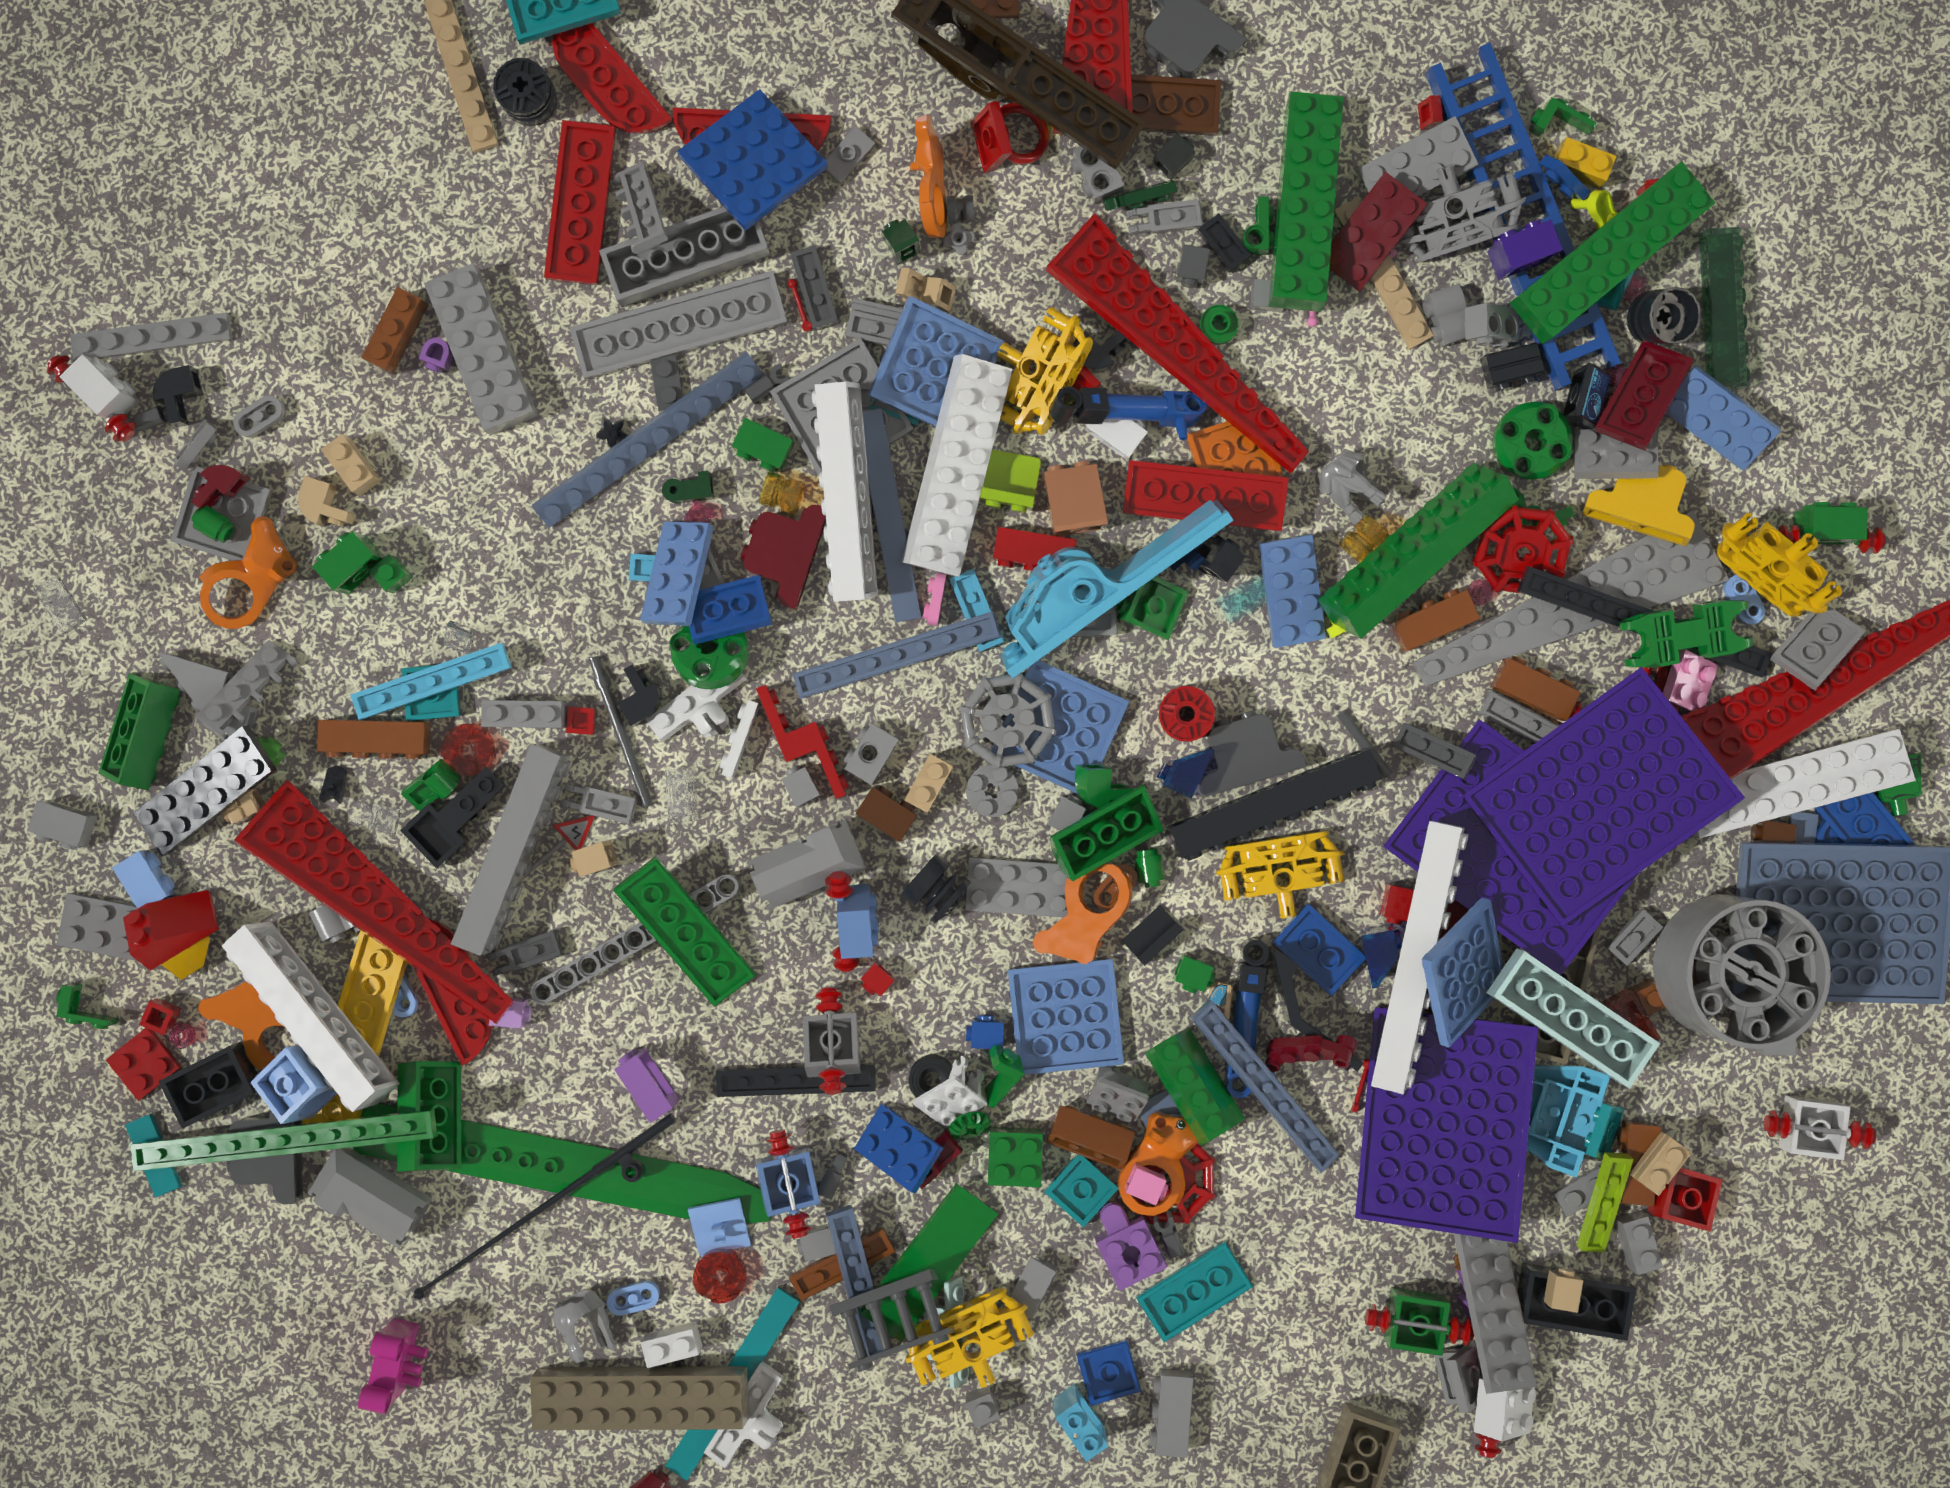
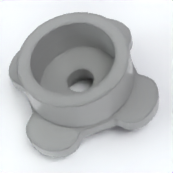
[943,223,974,255]

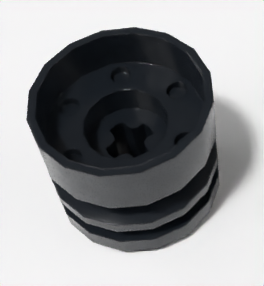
[493,58,558,126]
[1627,287,1701,346]
[901,853,971,924]

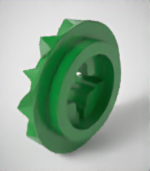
[949,1111,991,1140]

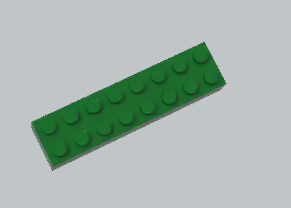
[1268,91,1344,312]
[1509,161,1715,344]
[1318,463,1519,639]

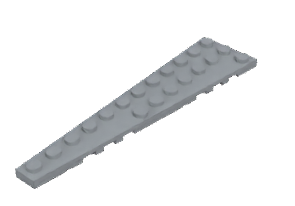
[1412,510,1730,686]

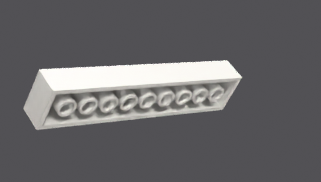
[1371,821,1469,1094]

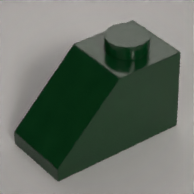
[882,219,921,265]

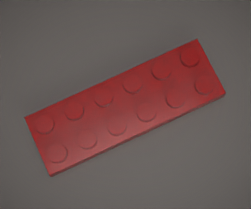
[544,120,616,286]
[1123,460,1289,532]

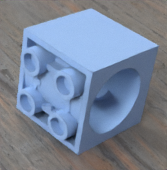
[250,1045,337,1124]

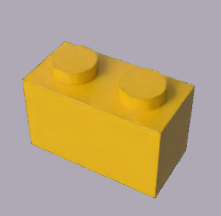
[1554,137,1617,189]

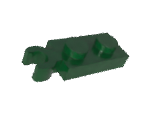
[1103,180,1177,211]

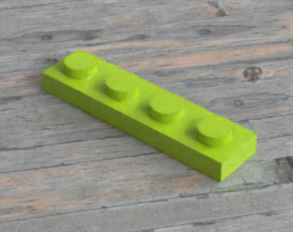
[1576,1152,1634,1252]

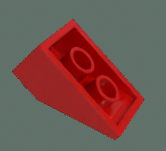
[123,890,219,971]

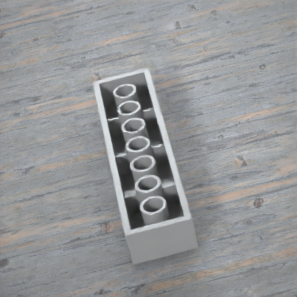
[451,744,572,956]

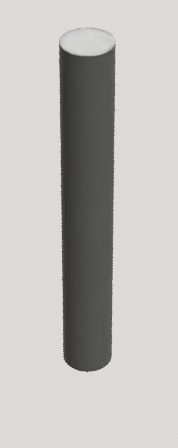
[1336,709,1393,778]

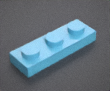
[949,569,1004,652]

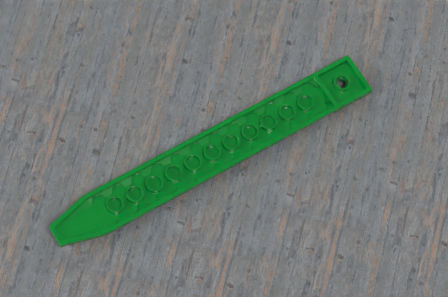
[353,1103,770,1223]

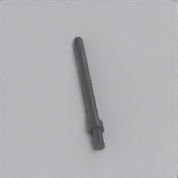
[588,656,653,808]

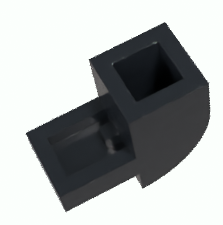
[1073,330,1126,373]
[152,365,203,428]
[618,664,662,727]

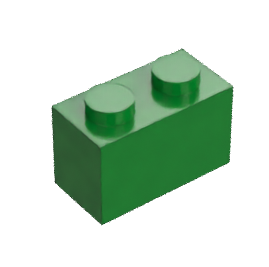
[732,418,795,473]

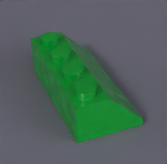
[98,673,180,791]
[1050,785,1164,882]
[1145,1027,1245,1146]
[397,1061,461,1172]

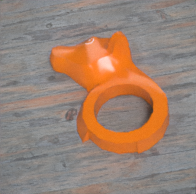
[198,516,298,629]
[1032,863,1132,964]

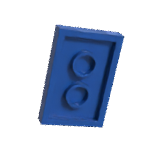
[689,575,772,645]
[1271,903,1367,996]
[854,1104,943,1193]

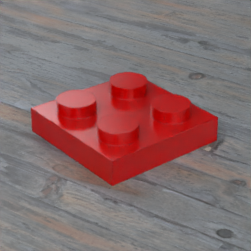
[105,1028,182,1101]

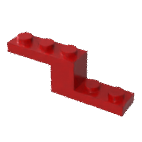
[756,685,849,799]

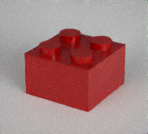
[1647,1168,1723,1232]

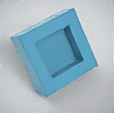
[629,554,656,582]

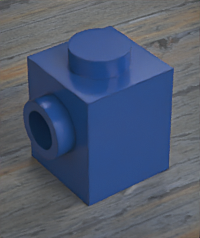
[966,1014,1004,1049]

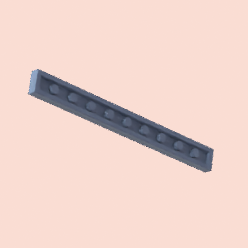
[532,351,763,528]

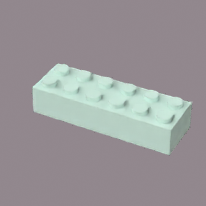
[1486,948,1660,1089]

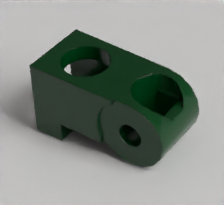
[662,471,715,504]

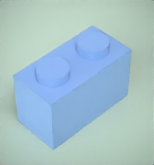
[112,850,176,909]

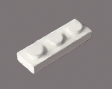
[720,700,760,778]

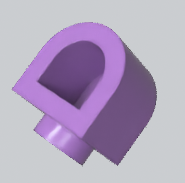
[419,337,454,374]

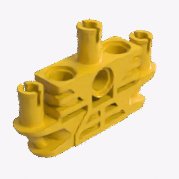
[997,307,1093,435]
[1716,513,1842,617]
[1215,830,1345,918]
[906,1287,1034,1388]

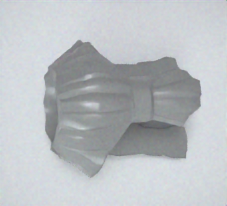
[1318,449,1387,524]
[553,1289,617,1363]

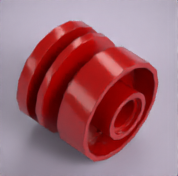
[1159,686,1215,742]

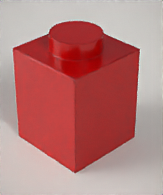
[1380,884,1414,925]

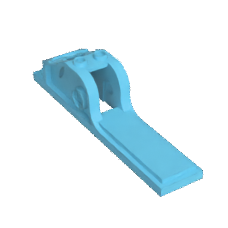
[1001,499,1233,679]

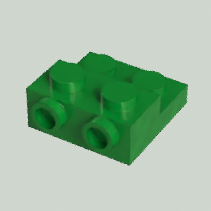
[1116,576,1189,640]

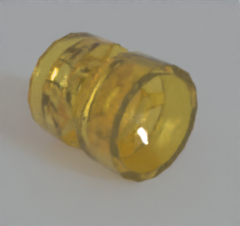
[759,471,805,515]
[1339,515,1389,563]

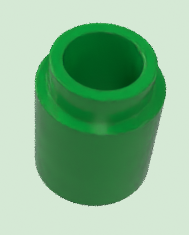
[191,506,235,543]
[1135,848,1165,888]

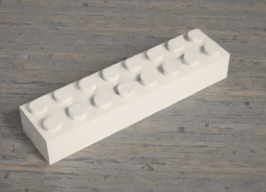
[902,354,1013,577]
[812,382,878,602]
[1693,729,1916,838]
[222,922,400,1112]

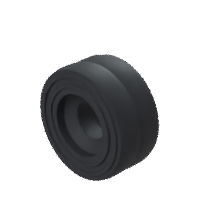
[908,1054,953,1098]

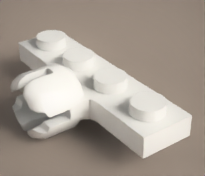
[646,672,747,742]
[704,1362,784,1468]

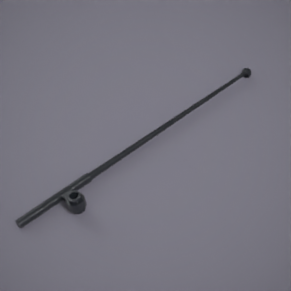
[413,1113,677,1300]

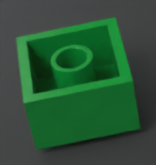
[312,531,385,595]
[988,1127,1043,1187]

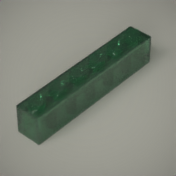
[1699,227,1750,391]

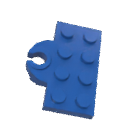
[1813,792,1916,845]

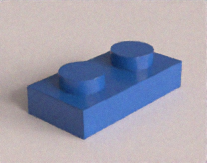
[1539,155,1590,201]

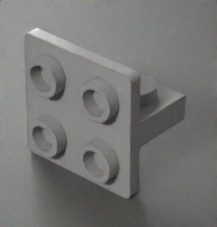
[1085,1066,1150,1123]

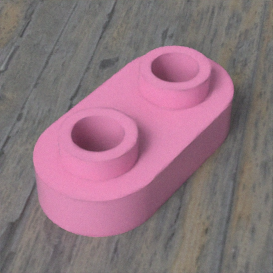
[923,572,947,626]

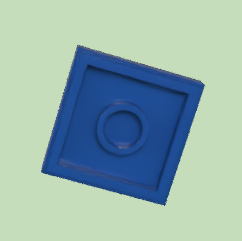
[1076,1339,1142,1406]

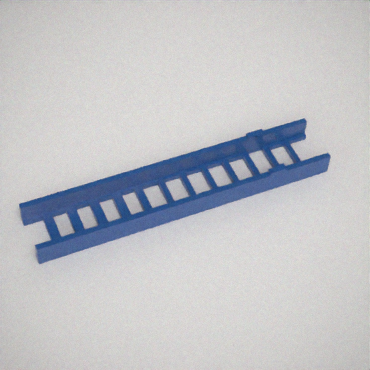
[1425,42,1621,391]

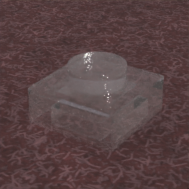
[444,620,475,654]

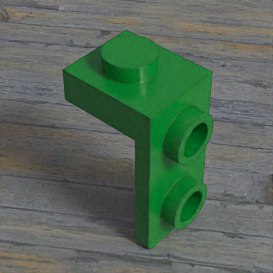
[1530,97,1597,137]
[56,983,119,1029]
[985,1044,1025,1108]

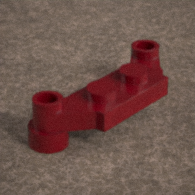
[1265,1035,1358,1072]

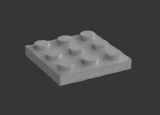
[170,466,273,560]

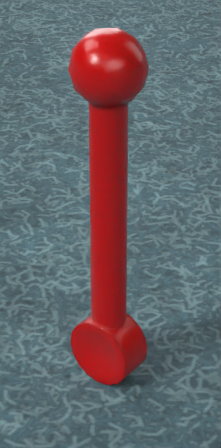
[788,279,812,332]
[1351,1059,1370,1113]

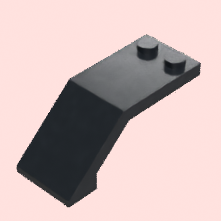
[1269,946,1364,1072]

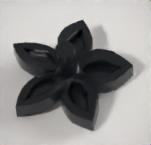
[596,418,627,448]

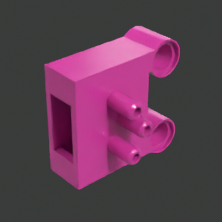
[358,1318,428,1415]

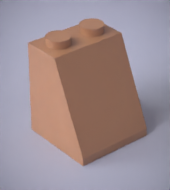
[1043,461,1108,537]

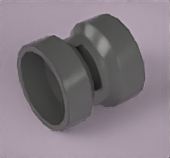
[947,195,974,224]

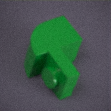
[1075,764,1134,809]

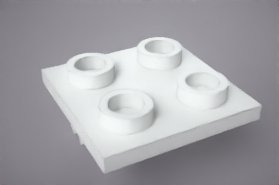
[913,1056,988,1129]

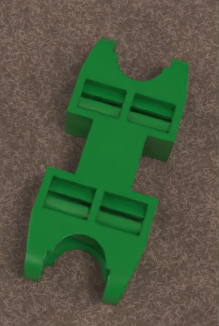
[1619,600,1753,668]

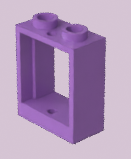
[614,1047,680,1123]

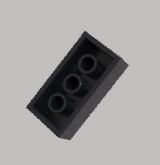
[1518,1263,1636,1341]

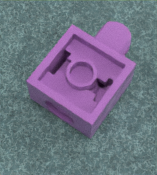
[1094,1202,1167,1291]

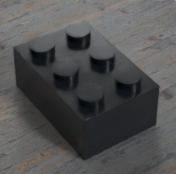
[158,1041,258,1129]

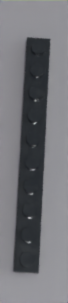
[1517,566,1772,678]

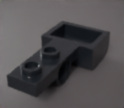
[400,767,506,869]

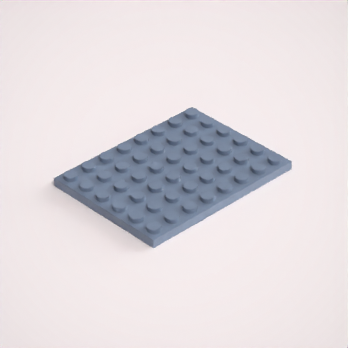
[1729,841,1950,1004]

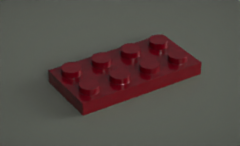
[1329,171,1429,292]
[1595,340,1694,451]

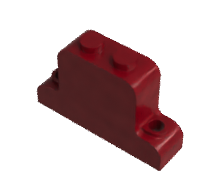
[741,505,826,611]

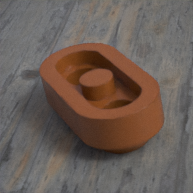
[1093,864,1137,911]

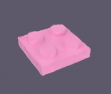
[1663,649,1718,712]

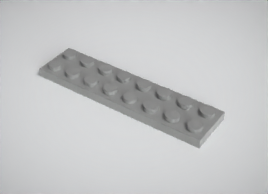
[569,271,788,380]

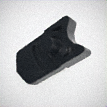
[319,765,347,804]

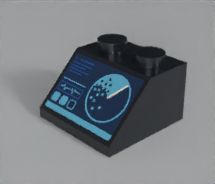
[1563,363,1613,429]

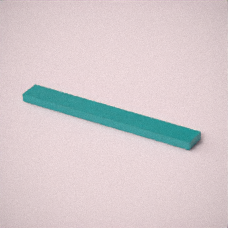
[665,1286,800,1481]

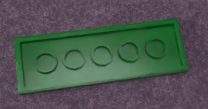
[614,856,756,1007]
[859,1182,998,1343]

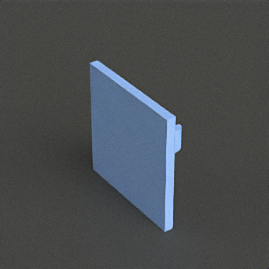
[688,1198,751,1256]

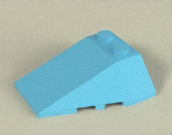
[1527,1065,1610,1178]

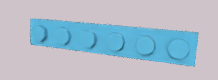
[350,643,512,720]

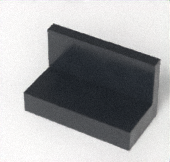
[1121,905,1183,966]

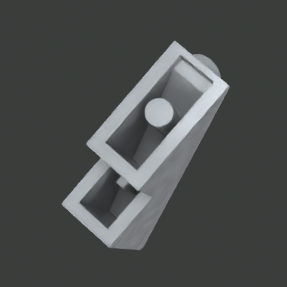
[159,652,258,741]

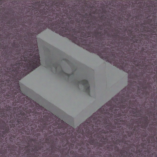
[1434,1341,1483,1413]

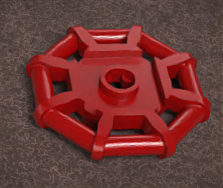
[1472,505,1574,597]
[1128,1142,1216,1225]

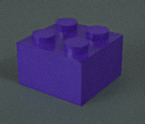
[1487,219,1563,281]

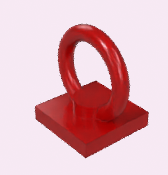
[970,101,1049,173]

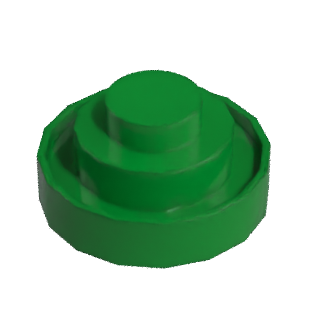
[1199,305,1239,345]

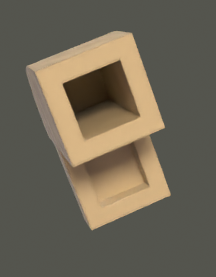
[895,267,956,312]
[298,475,355,527]

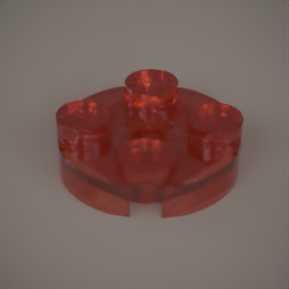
[440,723,495,776]
[693,1248,747,1304]

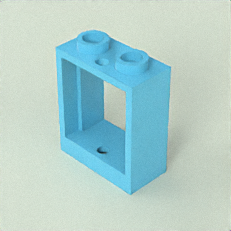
[1053,1383,1108,1462]

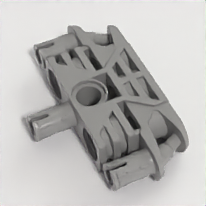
[1398,164,1526,262]

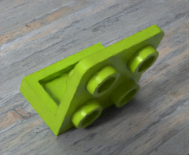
[980,450,1041,513]

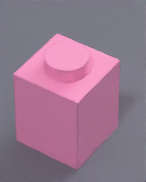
[1124,1163,1168,1205]

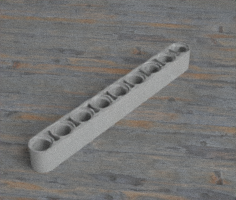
[530,873,741,1004]

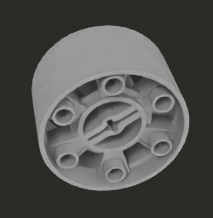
[1653,894,1831,1049]

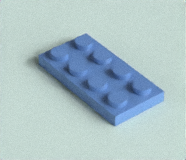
[1666,365,1781,471]
[640,522,714,626]
[1258,534,1326,648]

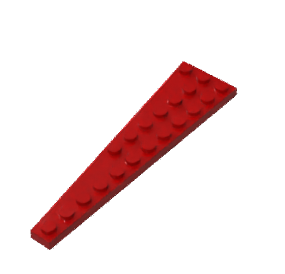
[1053,0,1133,134]
[1045,213,1309,474]
[1681,600,1950,779]
[234,779,513,1024]

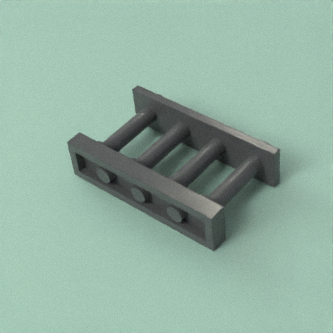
[829,1269,955,1372]

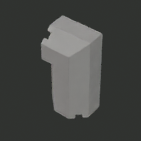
[747,819,867,911]
[308,1148,432,1248]

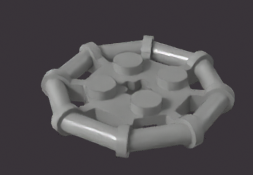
[959,672,1057,770]

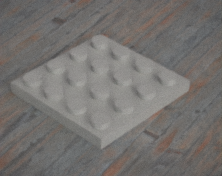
[770,338,914,475]

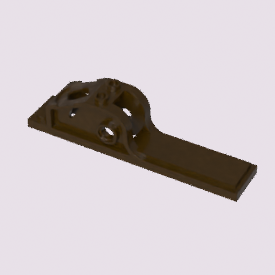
[891,0,1146,170]

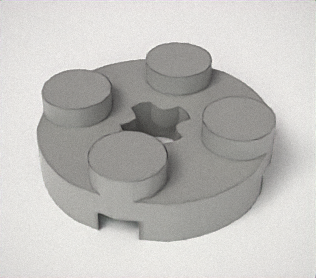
[966,765,1019,817]

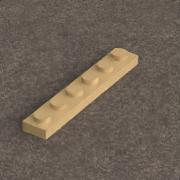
[424,0,499,153]
[1334,197,1434,350]

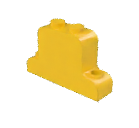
[1582,464,1695,547]

